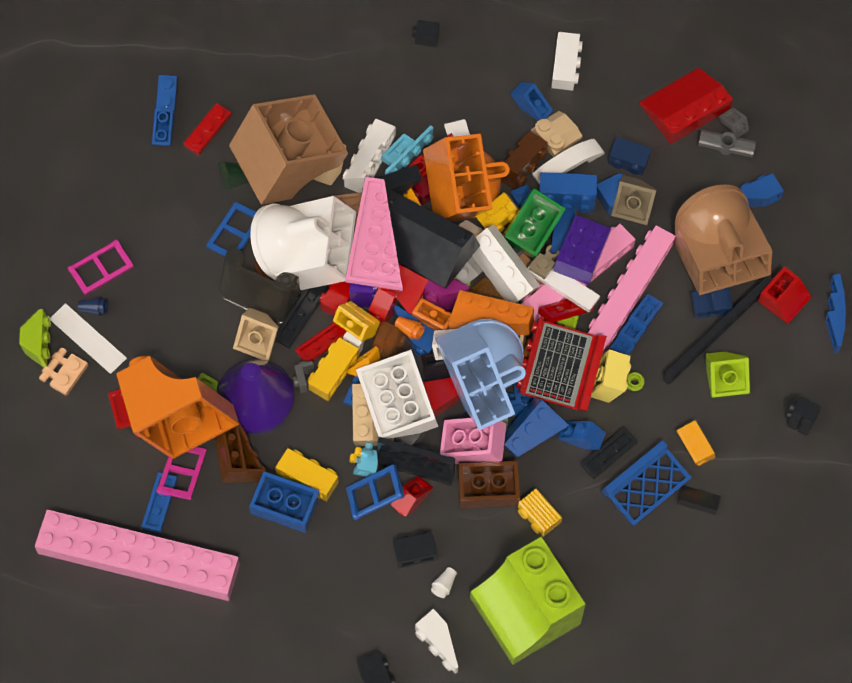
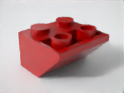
[758,266,812,324]

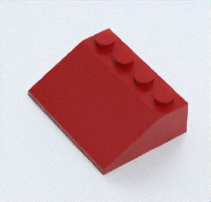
[639,68,733,145]

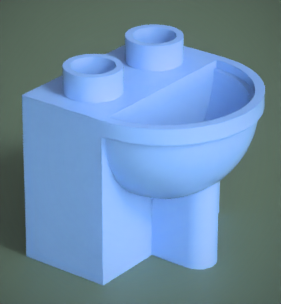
[435,319,526,430]

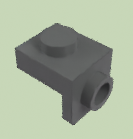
[292,361,314,393]

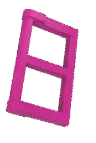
[67,239,134,295]
[156,447,207,500]

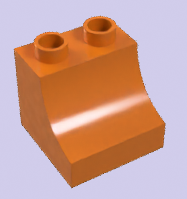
[116,356,239,459]

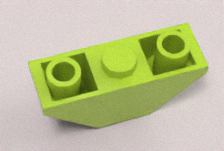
[19,309,51,367]

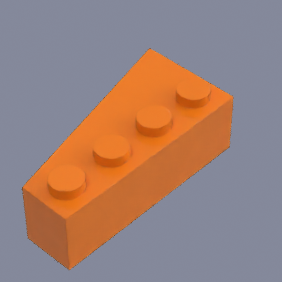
[449,290,534,335]

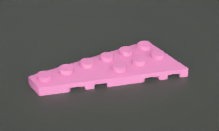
[345,177,403,291]

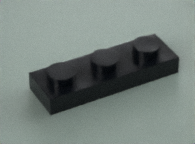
[581,427,638,479]

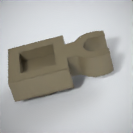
[529,245,560,280]

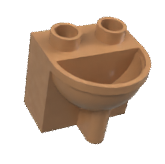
[675,184,772,296]

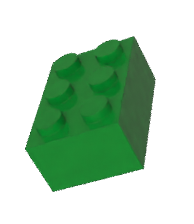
[503,189,566,258]

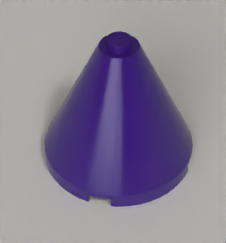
[217,359,294,434]

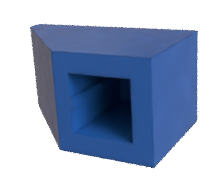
[557,421,606,450]

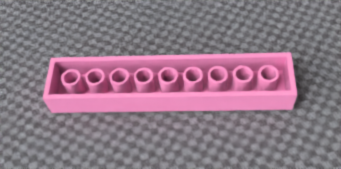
[35,510,240,601]

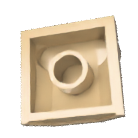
[531,111,583,157]

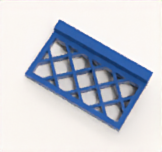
[601,440,692,527]

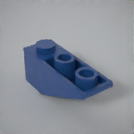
[740,173,784,207]

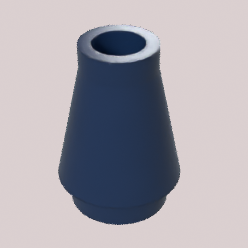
[78,297,108,316]

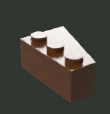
[499,131,548,190]
[214,420,266,483]

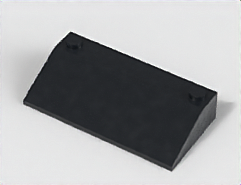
[386,189,480,289]

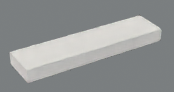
[527,257,600,312]

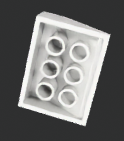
[356,350,438,439]

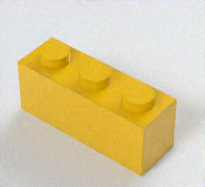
[307,337,359,401]
[275,448,339,502]

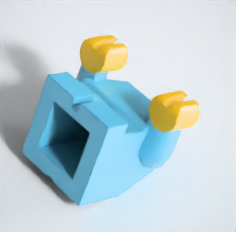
[349,443,378,477]

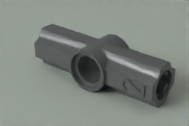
[698,130,756,158]

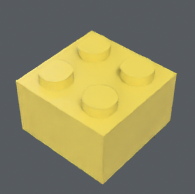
[591,349,631,403]

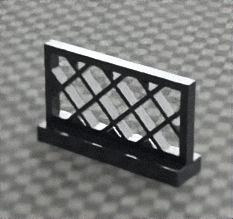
[377,437,457,486]

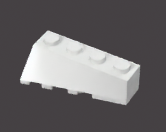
[343,119,396,193]

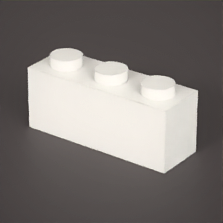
[552,32,583,91]

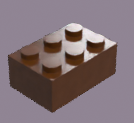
[458,461,520,509]

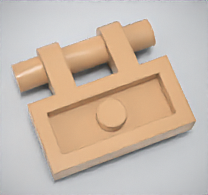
[39,347,89,396]

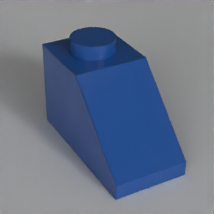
[510,82,553,121]

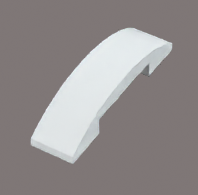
[533,139,604,184]

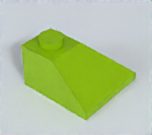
[706,351,750,398]

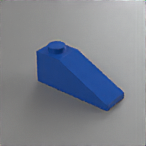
[393,305,434,358]

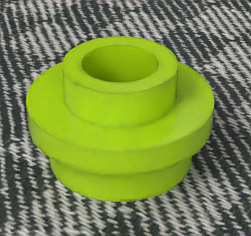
[626,372,644,391]

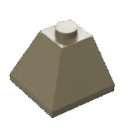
[611,175,657,225]

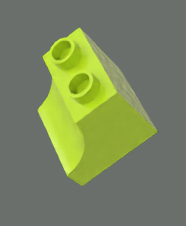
[470,537,585,665]

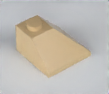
[233,308,279,361]

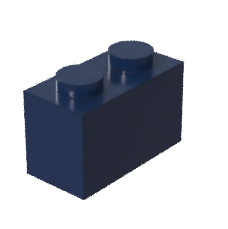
[608,137,652,175]

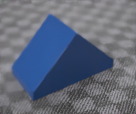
[597,174,622,214]

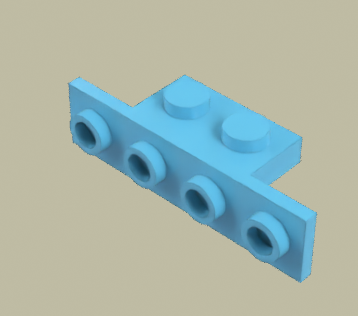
[381,125,434,175]

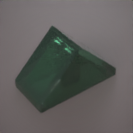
[218,162,249,191]

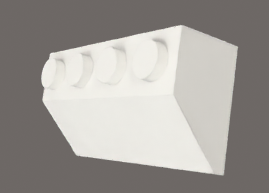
[472,225,540,303]

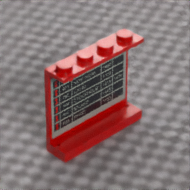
[516,317,607,412]

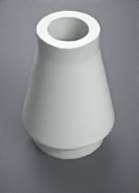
[431,567,457,598]

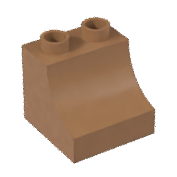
[229,94,348,205]

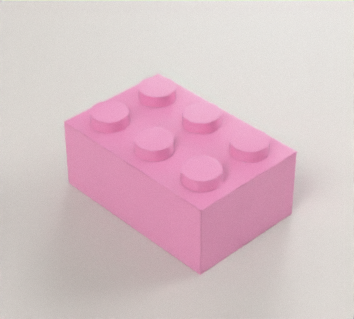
[440,418,506,464]

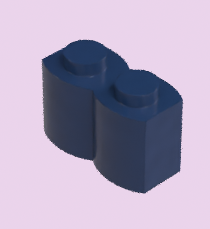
[691,288,733,319]

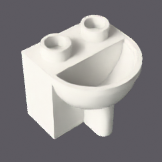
[251,196,356,292]

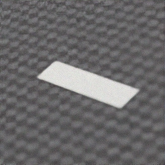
[50,303,127,374]

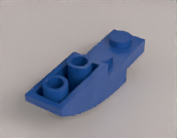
[152,75,178,146]

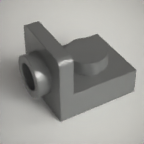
[719,107,749,138]

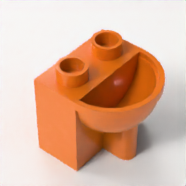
[423,134,509,221]

